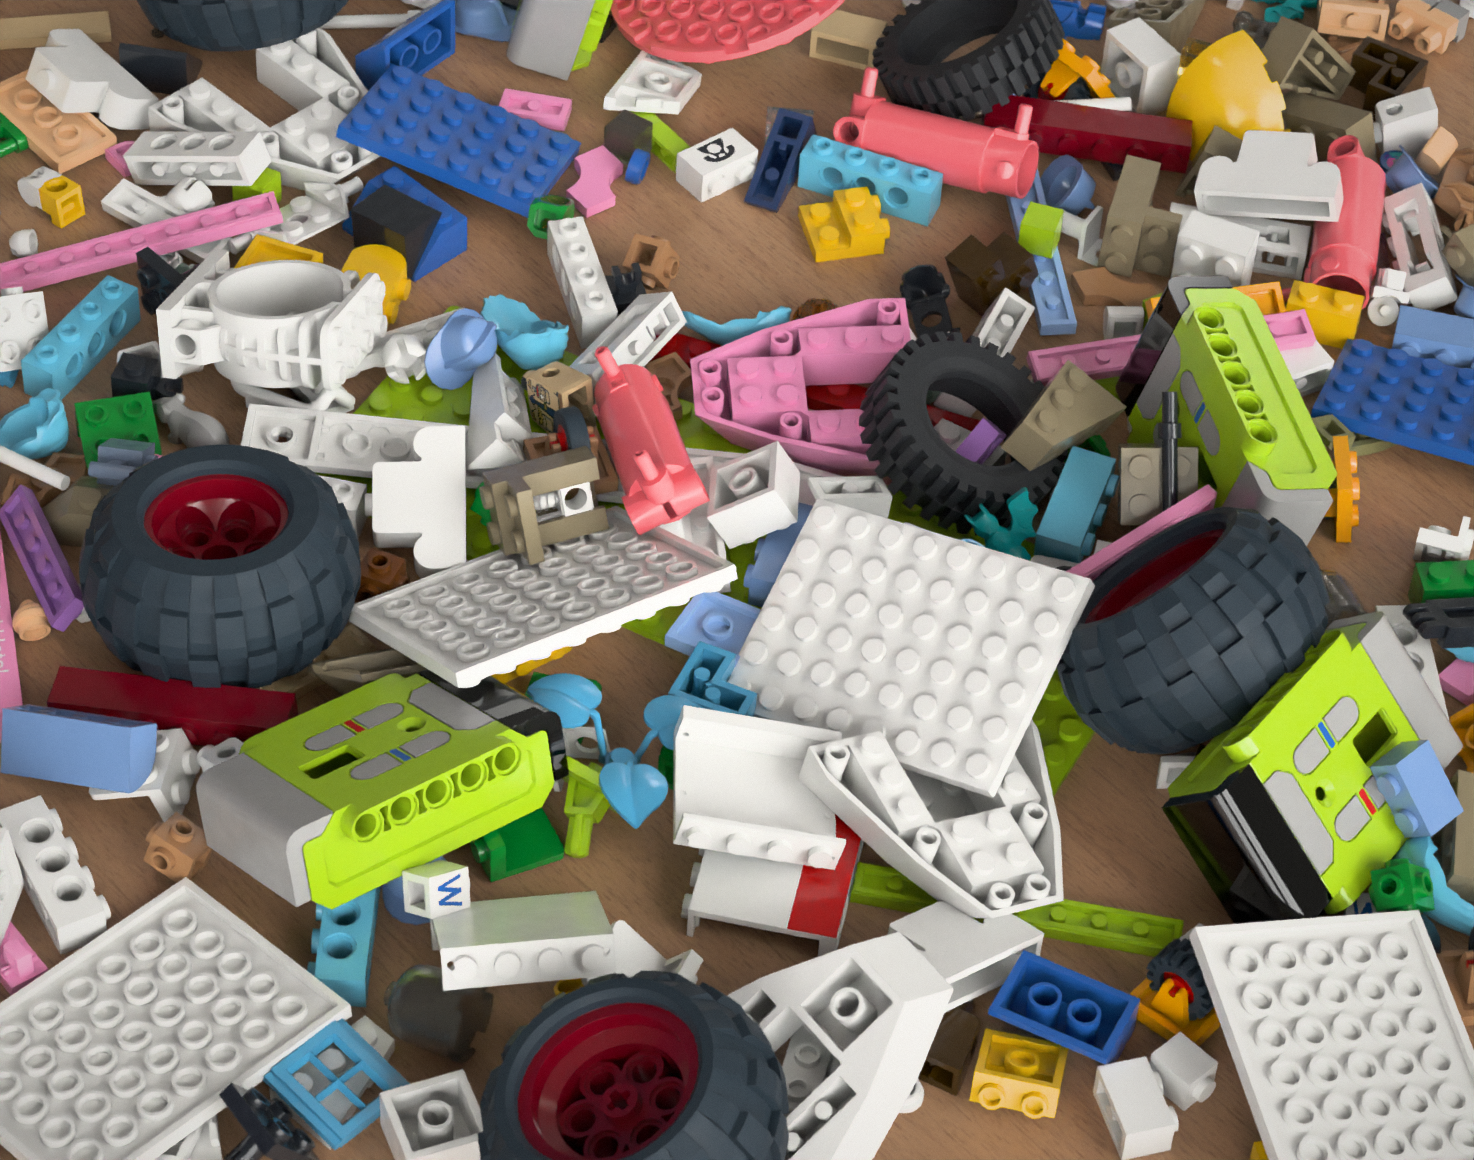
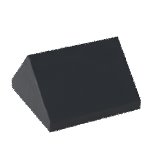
[119,43,202,95]
[351,184,442,278]

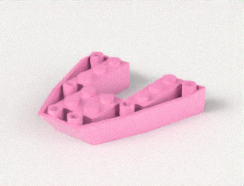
[690,298,911,485]

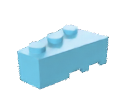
[1034,446,1120,563]

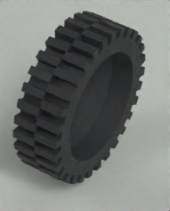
[872,0,1065,121]
[859,331,1068,536]

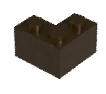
[1348,36,1428,121]
[945,232,1039,317]

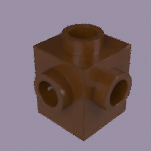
[354,547,410,603]

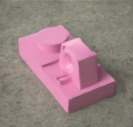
[0,921,49,995]

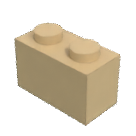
[809,10,887,70]

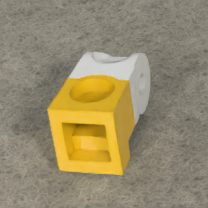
[17,166,85,229]

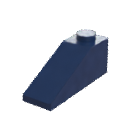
[744,108,817,213]

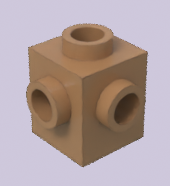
[622,233,680,290]
[143,811,213,883]

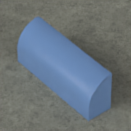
[1,704,157,794]

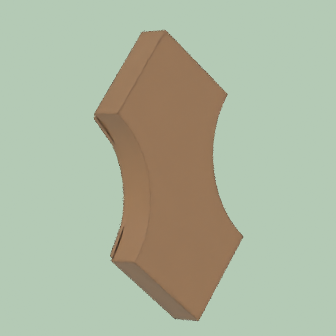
[1071,266,1158,307]
[644,352,692,421]
[1,452,89,508]

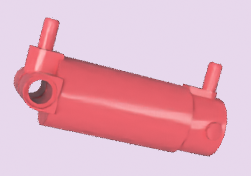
[833,67,1039,199]
[1281,135,1386,310]
[592,346,710,535]

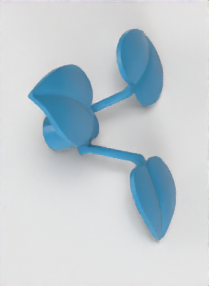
[527,673,705,829]

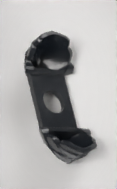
[900,265,960,338]

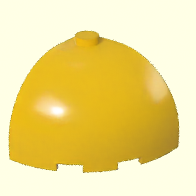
[1166,30,1291,161]

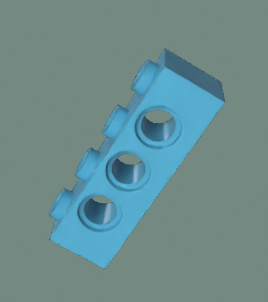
[798,134,943,227]
[21,275,141,400]
[307,886,381,1007]

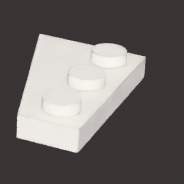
[270,1015,395,1150]

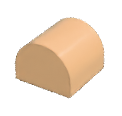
[1414,127,1458,175]

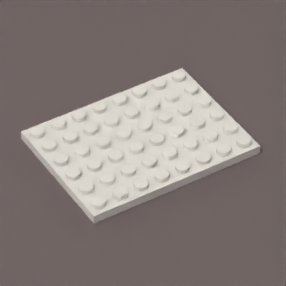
[728,498,1095,798]
[349,506,738,688]
[0,877,352,1160]
[1189,910,1474,1160]

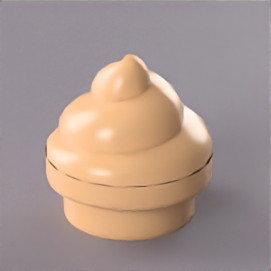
[12,599,51,641]

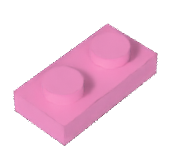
[498,88,572,131]

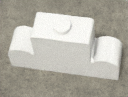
[26,29,159,130]
[1194,130,1343,222]
[365,426,466,579]
[888,901,1044,1013]

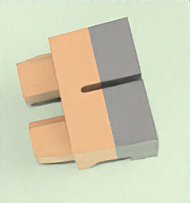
[1388,0,1470,55]

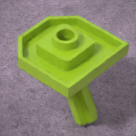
[551,753,618,859]

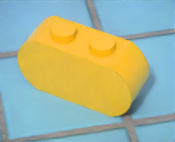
[341,244,411,327]

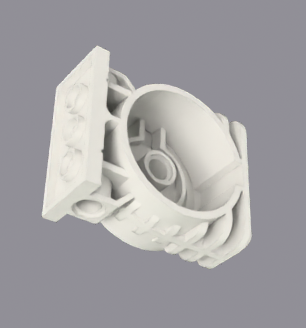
[156,249,388,391]

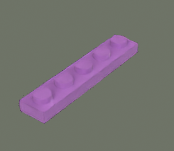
[0,484,84,632]

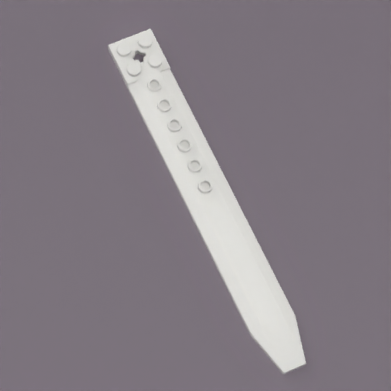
[241,403,844,506]

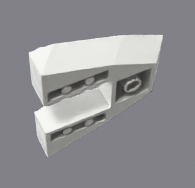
[148,27,381,191]
[798,719,1064,918]
[727,931,954,1160]

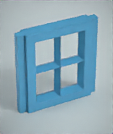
[263,1018,410,1151]

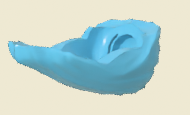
[480,294,569,370]
[682,306,792,346]
[0,388,69,463]
[1391,836,1474,936]

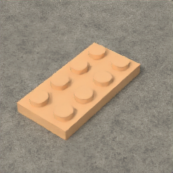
[0,69,117,174]

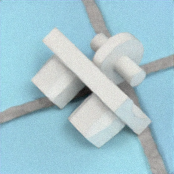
[1367,268,1410,326]

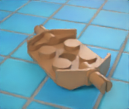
[1433,147,1474,231]

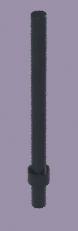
[1158,392,1182,511]

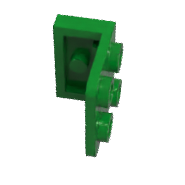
[74,392,162,469]
[469,807,564,882]

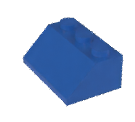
[355,0,455,90]
[342,166,467,282]
[988,950,1140,1065]

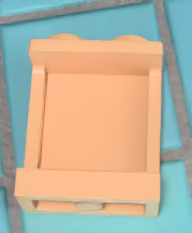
[1317,0,1389,41]

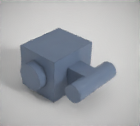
[88,438,158,485]

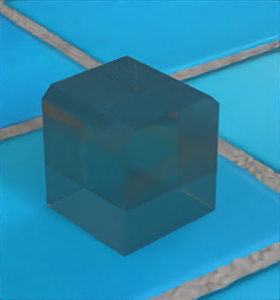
[604,109,653,165]

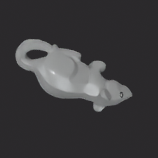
[152,393,231,448]

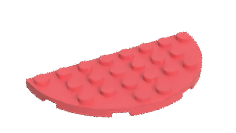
[610,0,845,64]

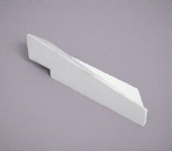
[466,353,532,469]

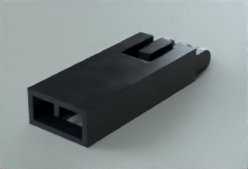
[1403,597,1474,649]

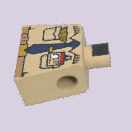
[521,361,597,434]

